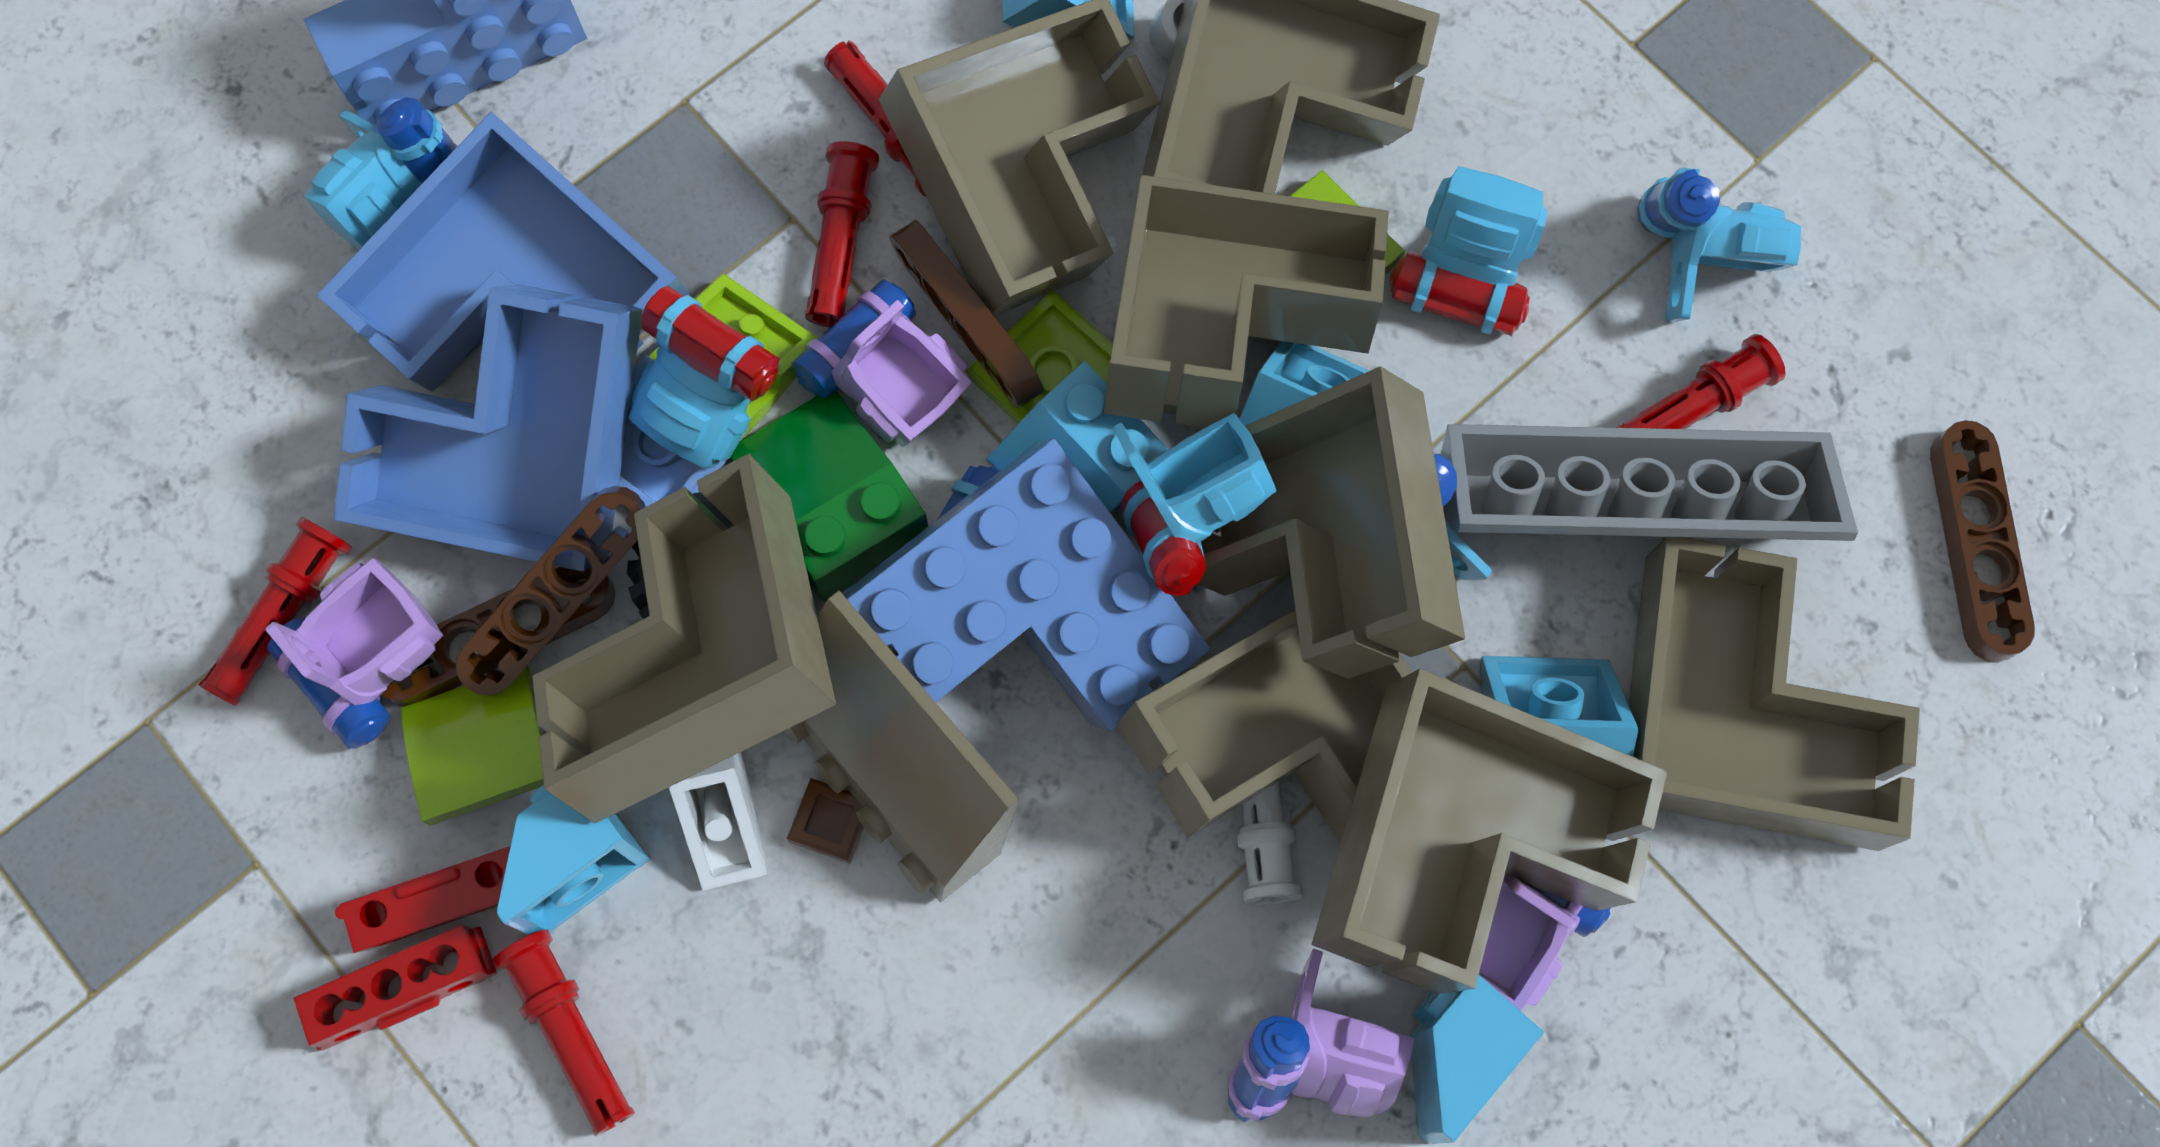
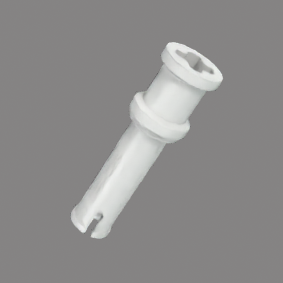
[1237,781,1303,905]

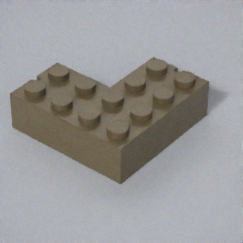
[878,0,1160,316]
[1137,0,1440,194]
[1104,175,1389,428]
[1197,366,1465,679]
[532,453,837,823]
[1629,537,1920,851]
[1116,610,1412,844]
[1311,668,1667,995]

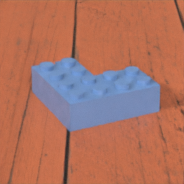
[303,0,587,125]
[317,111,690,392]
[334,284,643,571]
[842,438,1211,731]

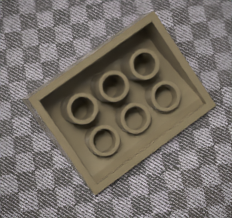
[784,591,1019,903]

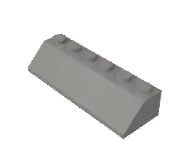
[1440,424,1858,541]

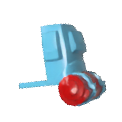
[1390,166,1547,336]
[628,286,780,468]
[1113,413,1276,596]

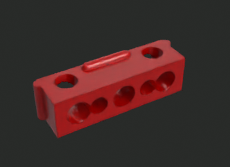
[335,846,511,953]
[293,924,497,1051]

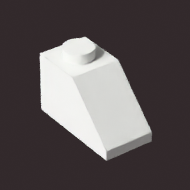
[669,752,767,891]

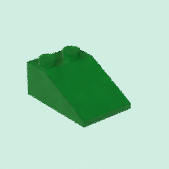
[730,391,929,603]

